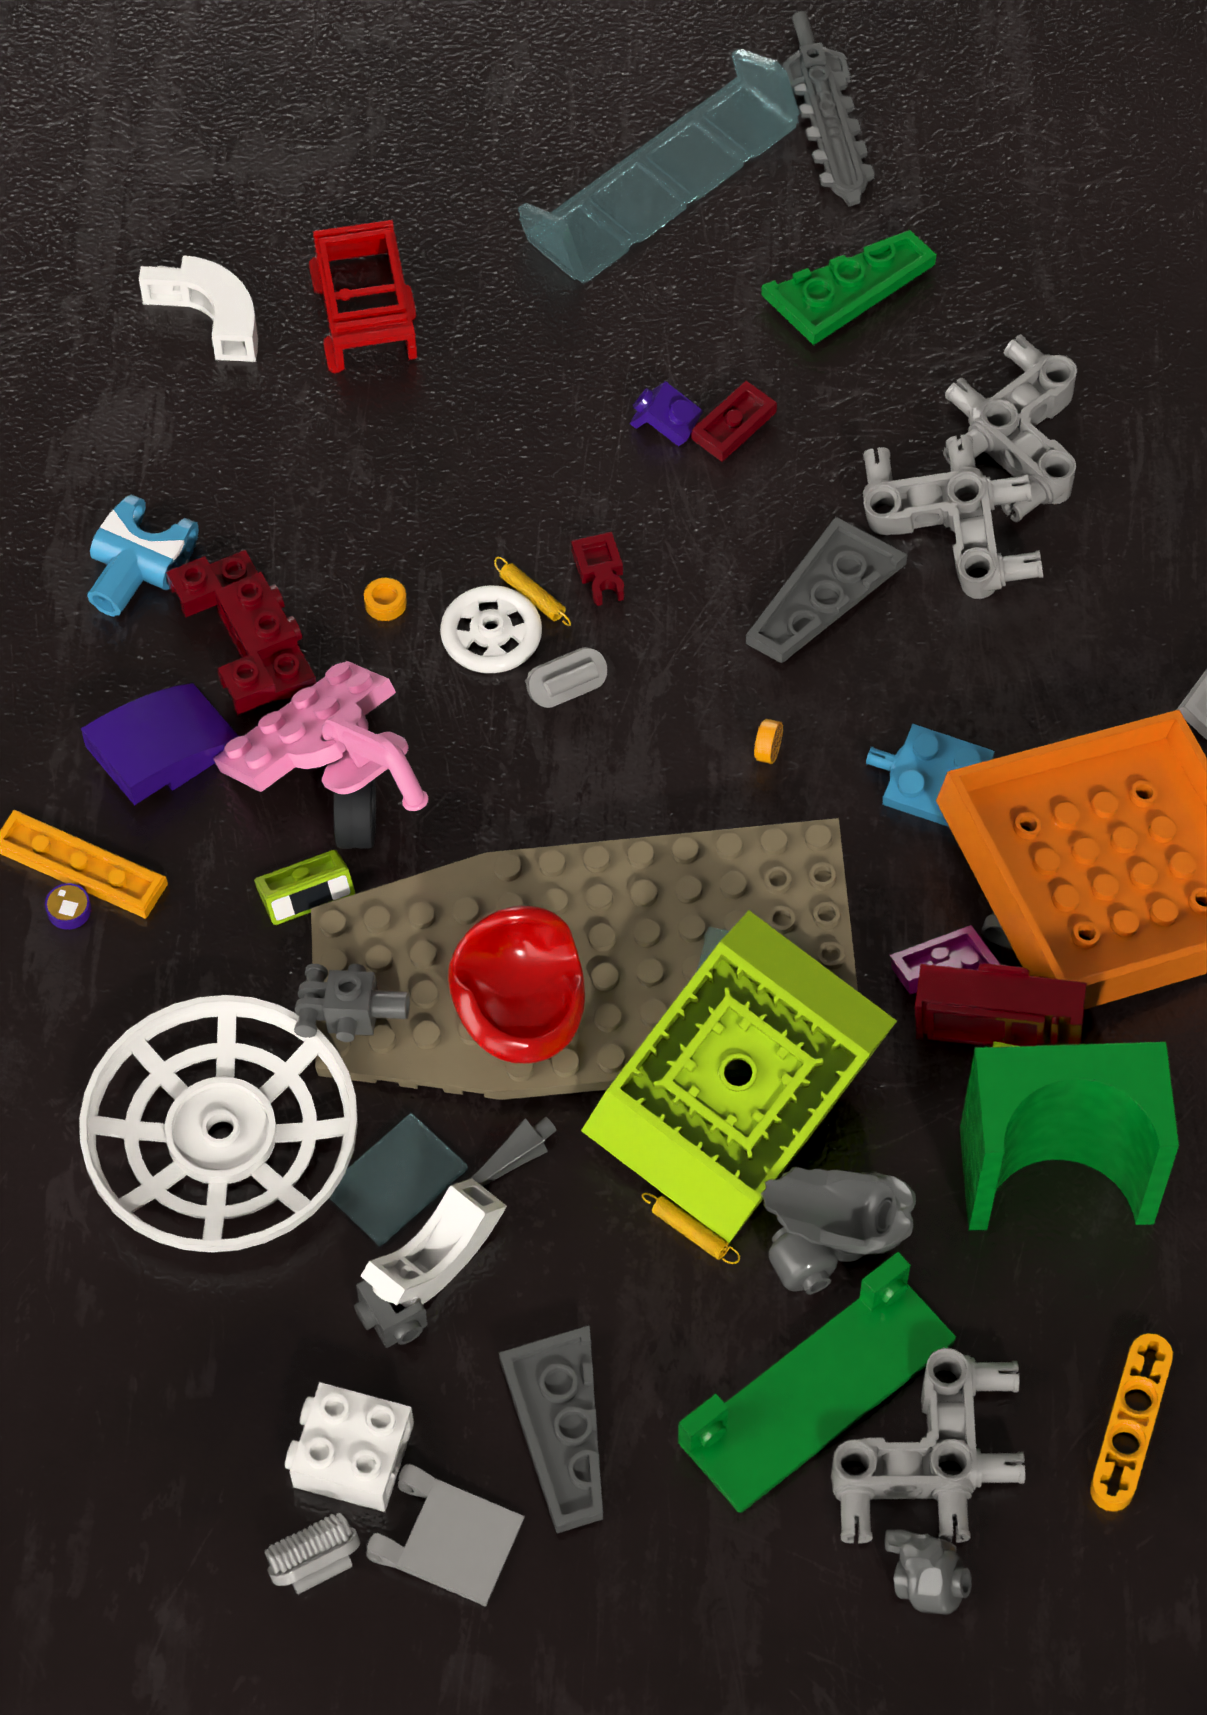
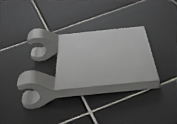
[367,1464,524,1606]

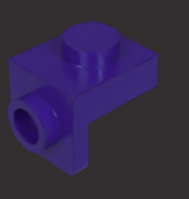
[630,381,703,447]

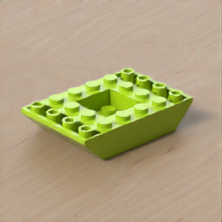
[581,910,897,1243]

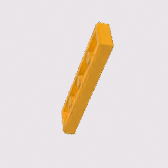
[0,810,168,919]

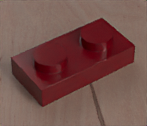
[691,381,777,462]

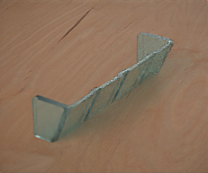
[518,49,799,283]

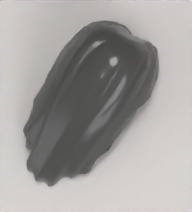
[761,1167,916,1254]

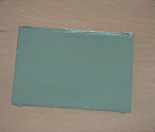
[329,1113,468,1247]

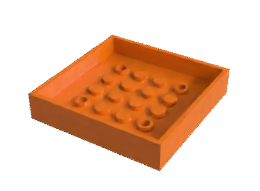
[936,710,1207,1010]

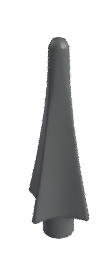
[470,1116,557,1187]

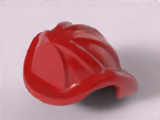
[448,905,585,1064]

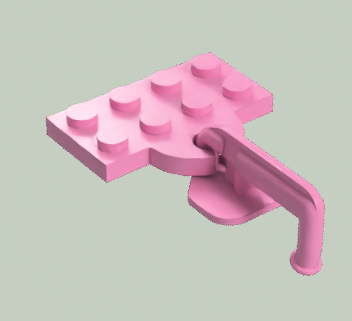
[213,661,429,811]

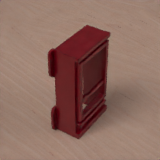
[915,963,1087,1047]

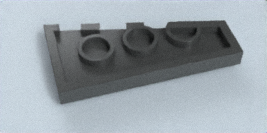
[746,517,907,663]
[499,1325,603,1533]

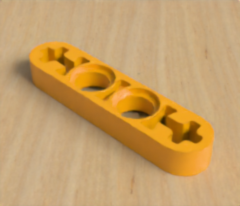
[1090,1333,1173,1512]

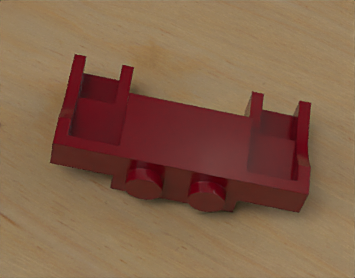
[166,550,316,715]

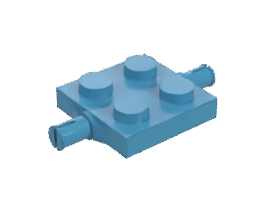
[866,724,995,827]

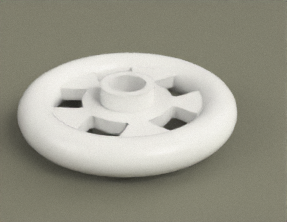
[440,586,542,673]

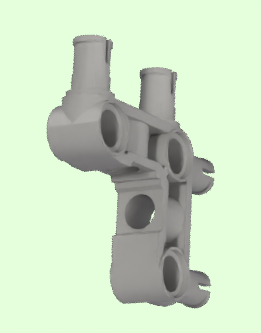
[943,335,1077,522]
[863,435,1043,599]
[831,1348,1025,1543]

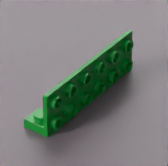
[678,1252,956,1512]

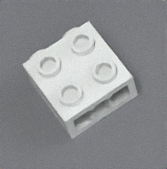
[285,1382,414,1512]

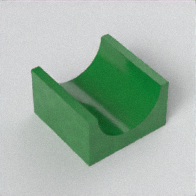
[960,1042,1179,1230]

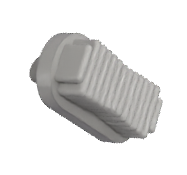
[525,647,607,708]
[265,1513,360,1594]

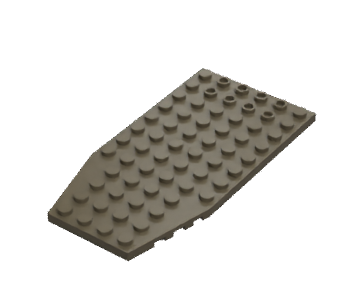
[311,818,866,1100]

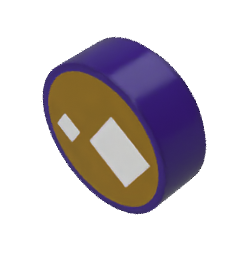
[45,883,91,930]

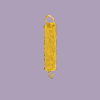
[495,557,571,626]
[642,1193,740,1264]

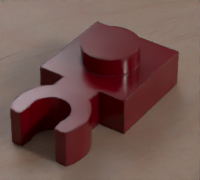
[571,532,624,606]

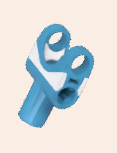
[87,495,199,617]

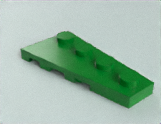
[761,230,936,345]

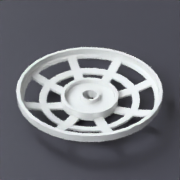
[79,995,358,1252]

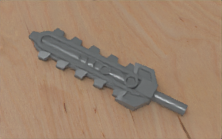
[782,11,874,206]

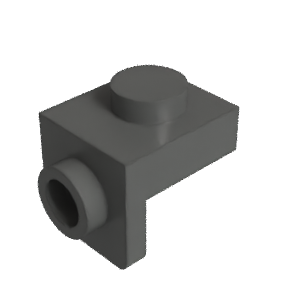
[354,1280,427,1348]

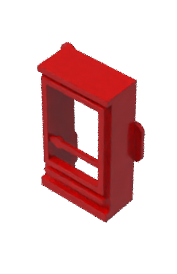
[309,220,417,373]

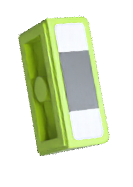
[254,850,355,925]

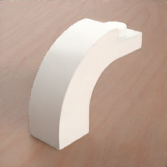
[139,256,258,362]
[361,1179,507,1308]

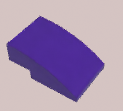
[81,683,239,805]

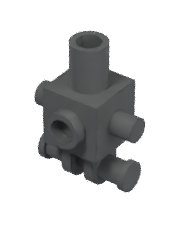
[294,964,410,1042]

